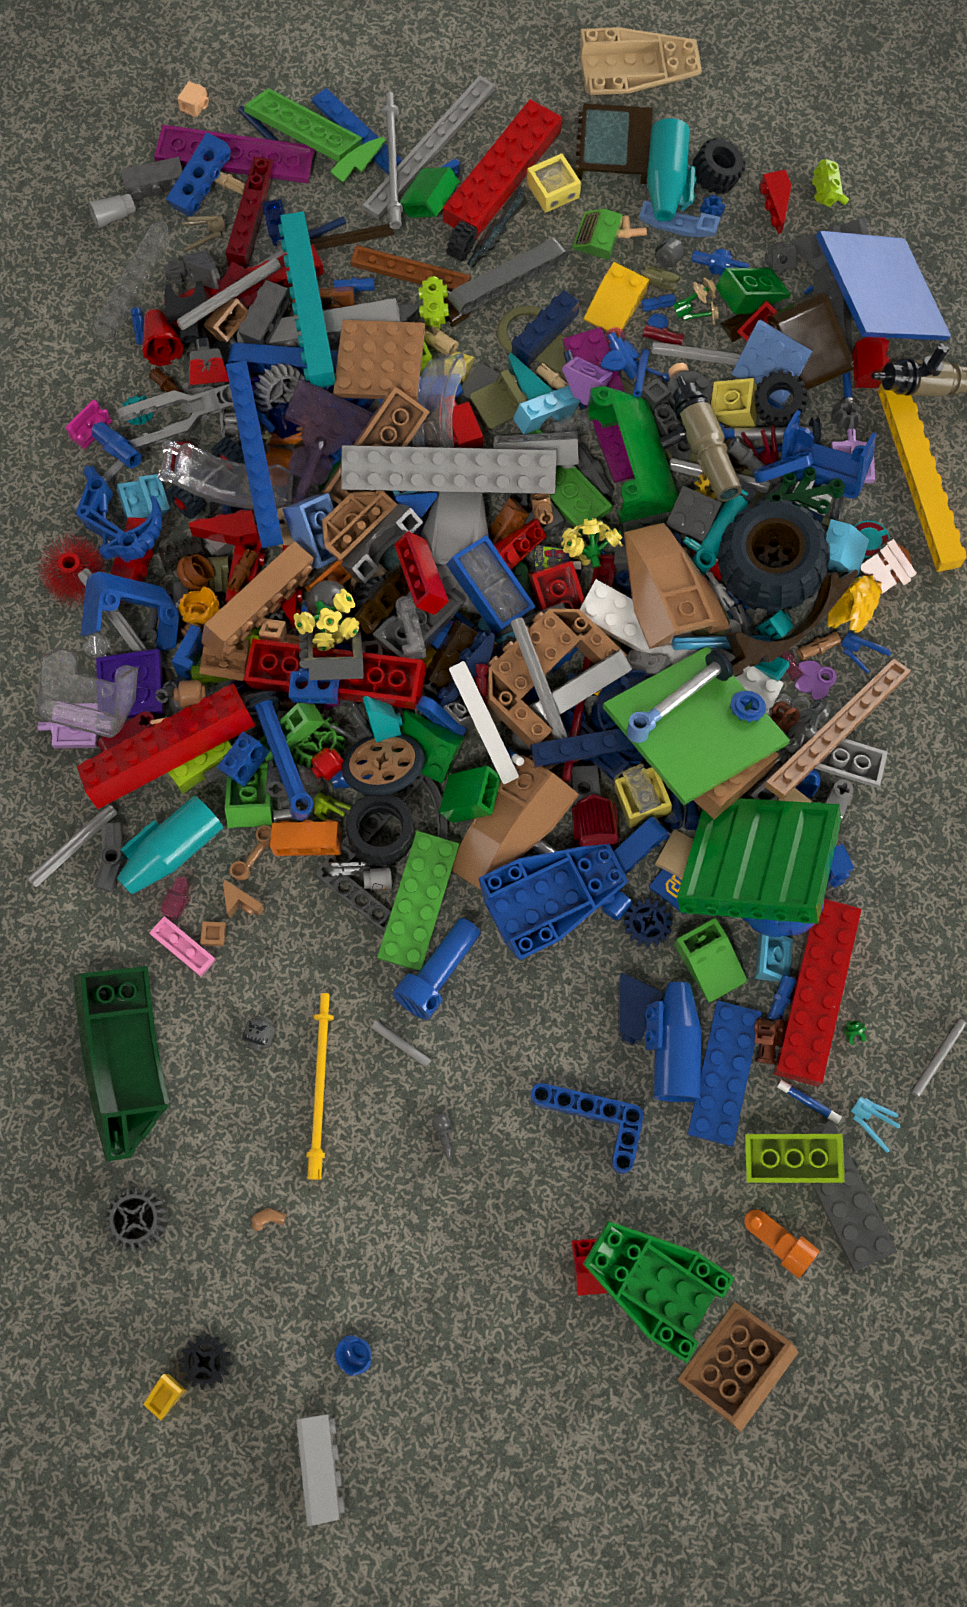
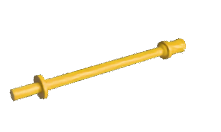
[306,993,334,1180]

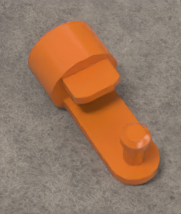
[745,1209,820,1279]

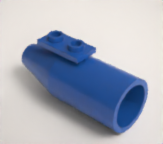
[645,982,701,1103]

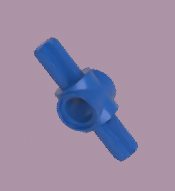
[691,249,750,276]

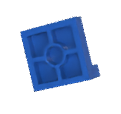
[172,624,204,680]

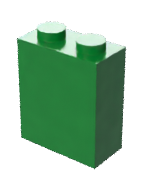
[399,167,459,218]
[438,766,501,823]

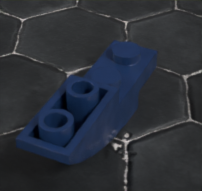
[434,630,495,708]

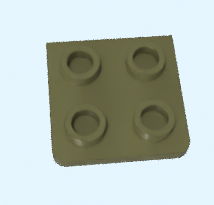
[469,369,528,430]

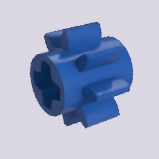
[700,195,725,217]

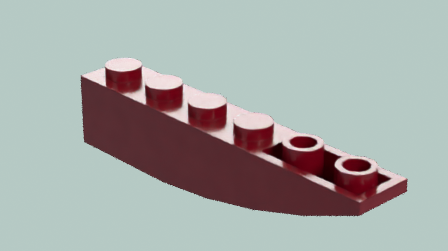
[225,156,273,269]

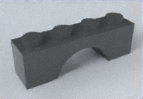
[341,503,423,584]

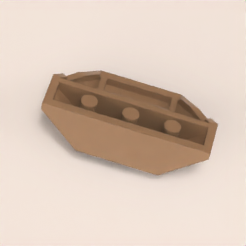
[322,490,398,562]

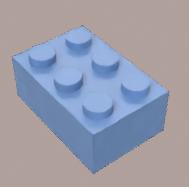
[282,493,337,569]

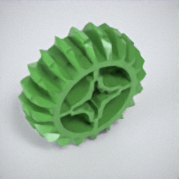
[289,713,345,771]

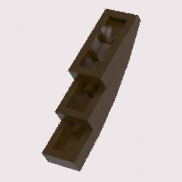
[354,565,410,634]

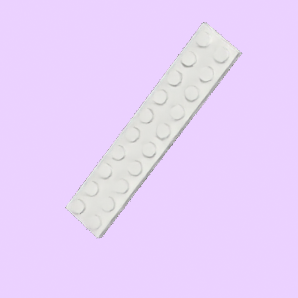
[580,580,784,715]

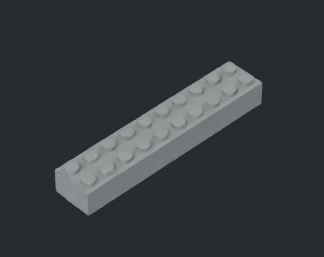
[341,445,556,494]

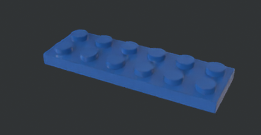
[687,1001,762,1147]

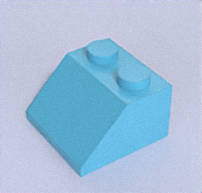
[826,519,869,578]

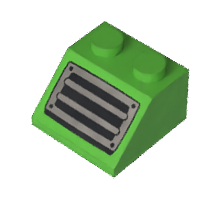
[572,209,623,260]

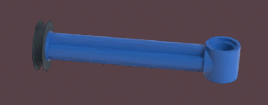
[245,691,313,820]

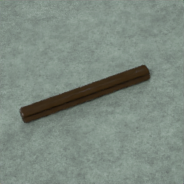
[310,224,395,251]

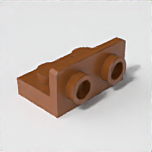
[488,498,529,545]

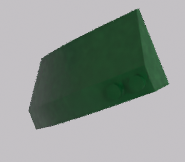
[73,966,170,1162]

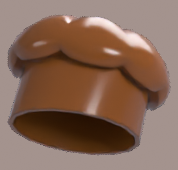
[177,554,215,591]

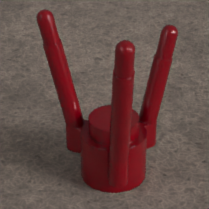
[741,425,779,465]

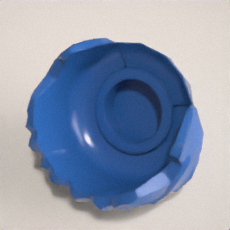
[334,1335,372,1376]

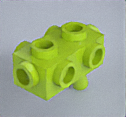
[812,159,849,207]
[419,276,449,330]

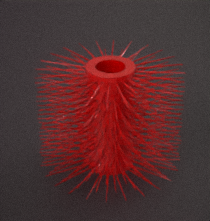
[37,533,107,609]

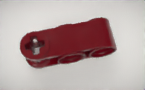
[97,711,156,752]

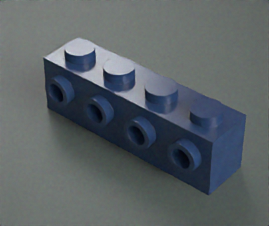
[511,290,580,367]

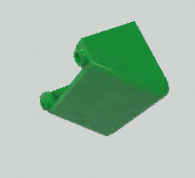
[587,386,678,523]

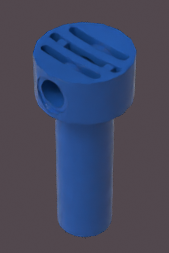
[392,918,481,1020]

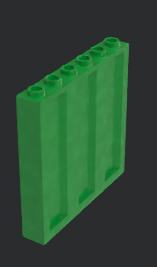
[677,798,842,924]

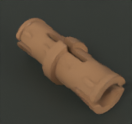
[797,632,841,661]

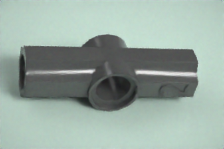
[575,442,614,500]

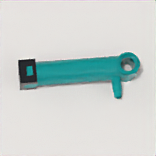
[683,480,757,575]

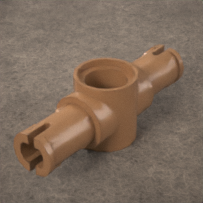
[531,493,553,524]

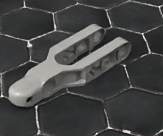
[117,384,234,450]

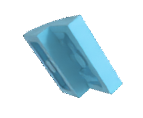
[117,474,170,520]

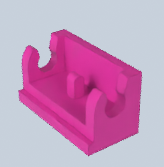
[65,399,113,450]

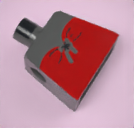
[188,338,229,389]

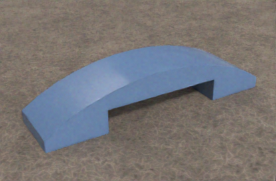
[639,200,721,237]

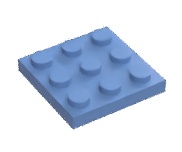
[732,320,813,405]

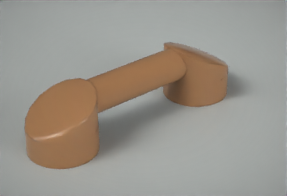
[230,825,272,880]

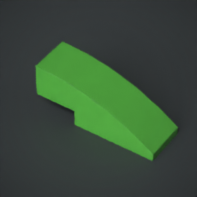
[330,137,386,185]

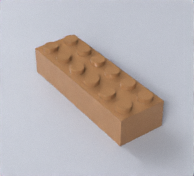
[322,386,430,504]
[201,541,314,659]

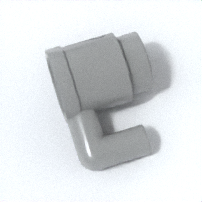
[363,865,392,890]

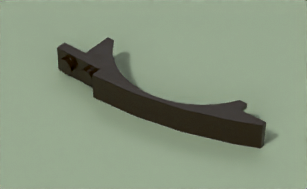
[725,569,858,677]

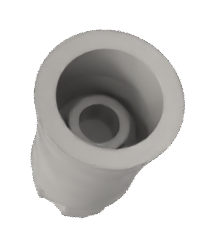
[88,194,136,229]

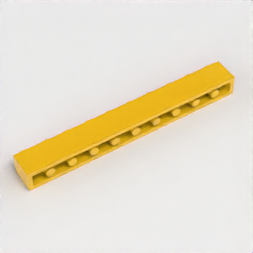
[878,382,966,572]

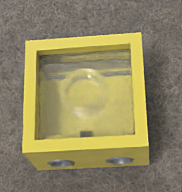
[527,154,581,213]

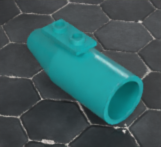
[647,118,696,222]
[116,795,224,895]

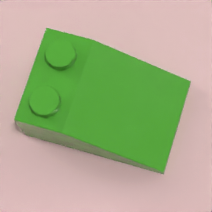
[225,761,273,828]

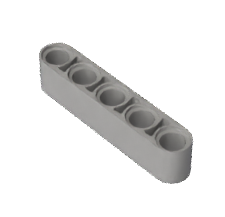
[529,650,632,723]

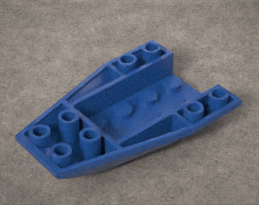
[478,844,629,961]

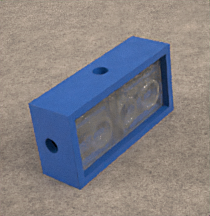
[446,535,536,635]

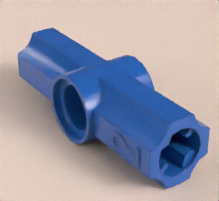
[91,421,142,469]

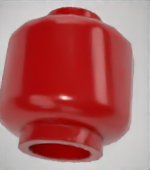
[310,748,344,780]

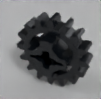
[178,1334,233,1390]

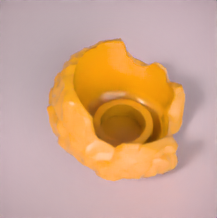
[178,587,220,625]

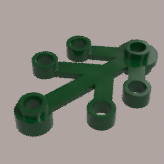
[765,467,845,514]

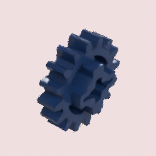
[623,899,673,949]

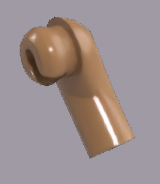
[251,1208,287,1231]

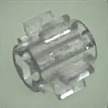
[83,634,111,660]

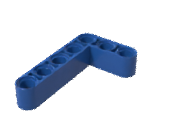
[530,1083,643,1174]

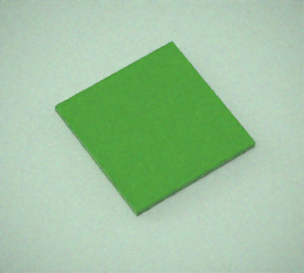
[603,646,790,805]

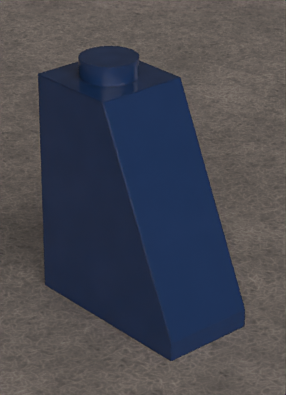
[618,973,663,1046]

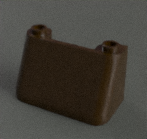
[767,293,854,390]

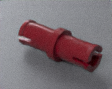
[642,324,684,345]

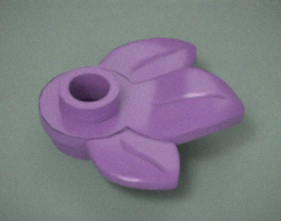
[795,661,836,700]

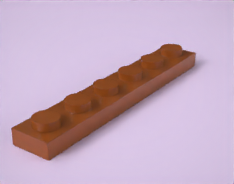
[350,245,470,293]

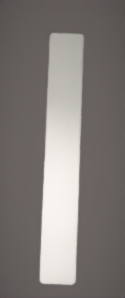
[449,661,519,784]

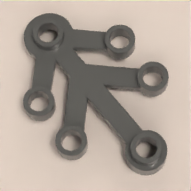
[775,700,831,764]

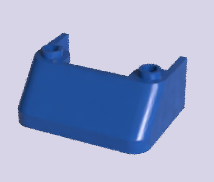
[781,410,877,498]
[81,572,179,652]

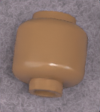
[174,680,206,709]

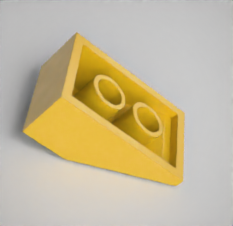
[583,262,649,337]

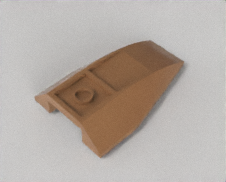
[624,523,730,649]
[451,755,579,890]

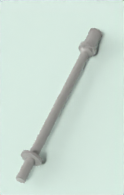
[382,92,403,229]

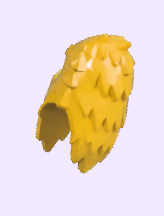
[827,575,883,633]

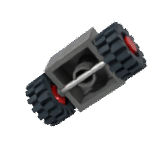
[166,437,246,519]

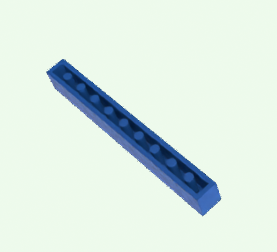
[226,361,284,548]

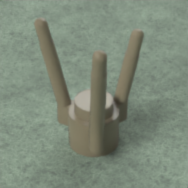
[181,215,225,252]

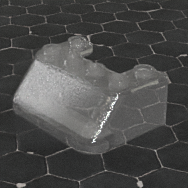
[38,647,138,738]

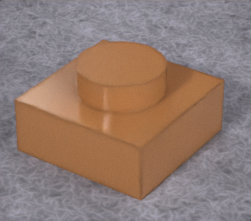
[200,921,226,947]

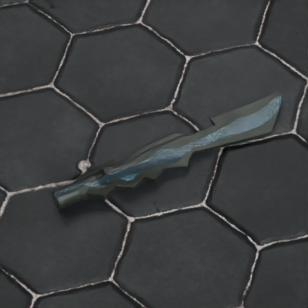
[467,186,527,268]

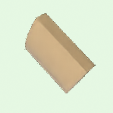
[655,829,694,879]

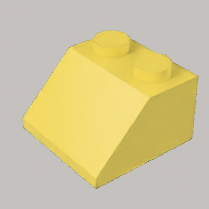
[711,378,757,428]

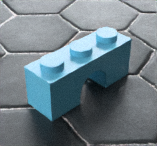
[513,386,580,434]

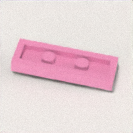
[149,916,216,977]

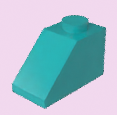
[755,609,794,641]
[362,696,403,743]

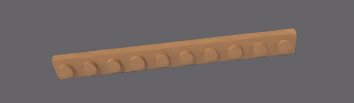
[764,659,911,800]

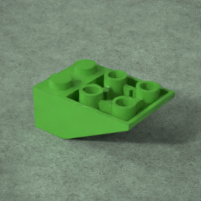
[674,918,748,1003]

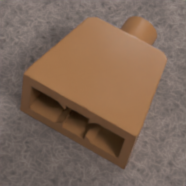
[204,298,248,342]

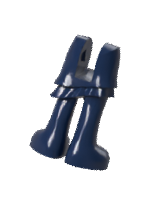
[663,789,700,831]

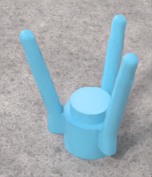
[851,1097,900,1153]

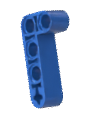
[614,816,671,875]

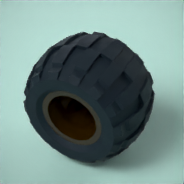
[718,499,830,613]

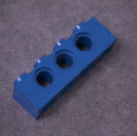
[166,132,231,217]

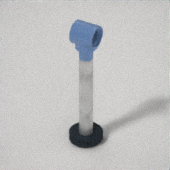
[627,650,734,743]

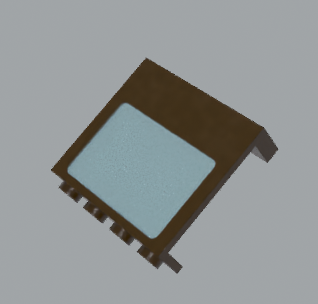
[575,103,653,184]

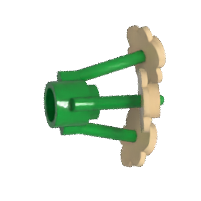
[673,277,720,326]

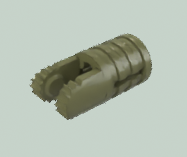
[643,264,680,292]

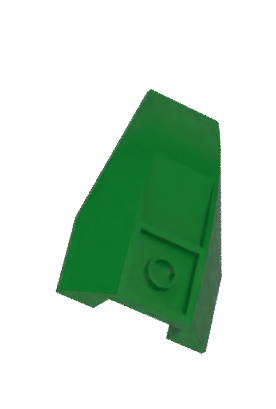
[583,1221,735,1364]

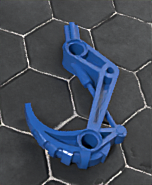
[76,465,162,562]

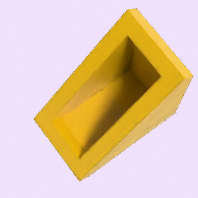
[143,1374,187,1421]

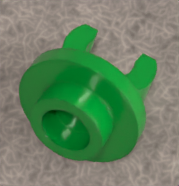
[842,1020,866,1045]

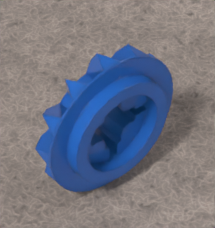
[730,691,766,723]

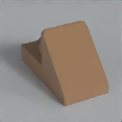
[223,880,264,918]

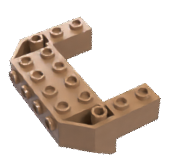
[485,609,627,748]

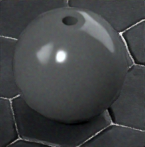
[306,580,348,621]

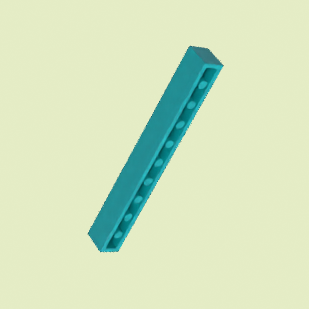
[278,211,336,389]

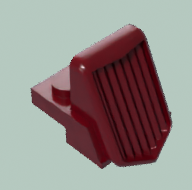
[571,793,619,851]

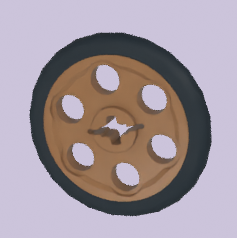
[342,733,425,796]

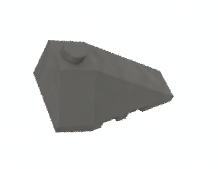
[373,589,464,659]

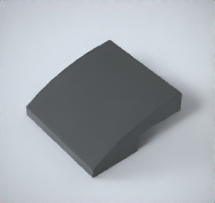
[459,363,499,406]

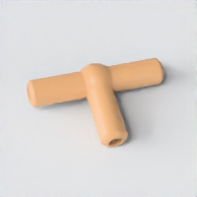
[618,215,647,239]

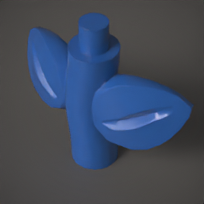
[600,332,639,380]

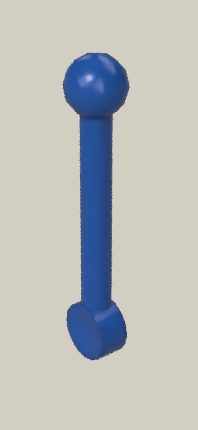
[635,360,670,382]

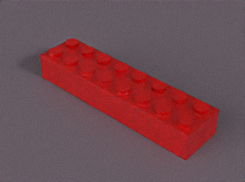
[443,99,562,239]
[244,639,427,710]
[77,683,256,809]
[773,899,862,1087]

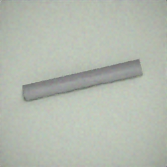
[371,1020,432,1068]

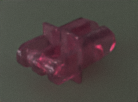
[161,876,190,921]

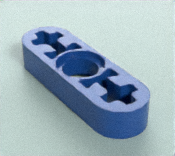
[753,451,814,483]
[416,696,467,736]

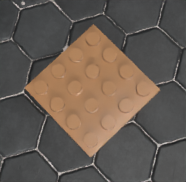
[333,320,425,401]

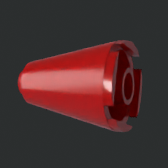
[142,309,183,366]

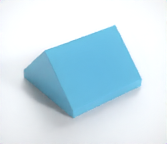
[754,933,793,982]

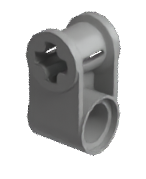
[220,411,241,446]
[823,779,853,819]

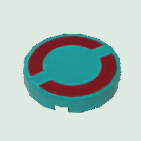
[854,520,890,560]

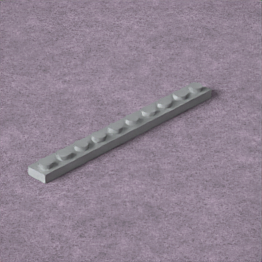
[363,75,495,220]

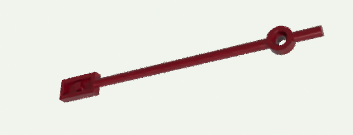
[561,555,617,783]

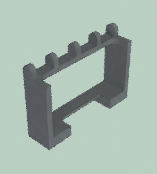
[299,622,363,680]

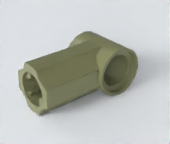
[207,556,230,598]

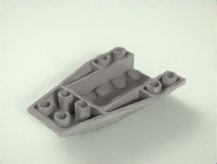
[405,491,489,614]

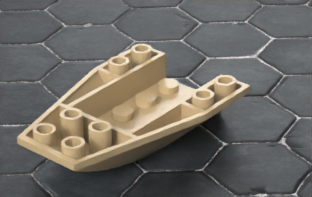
[580,27,702,95]

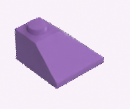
[562,356,613,405]

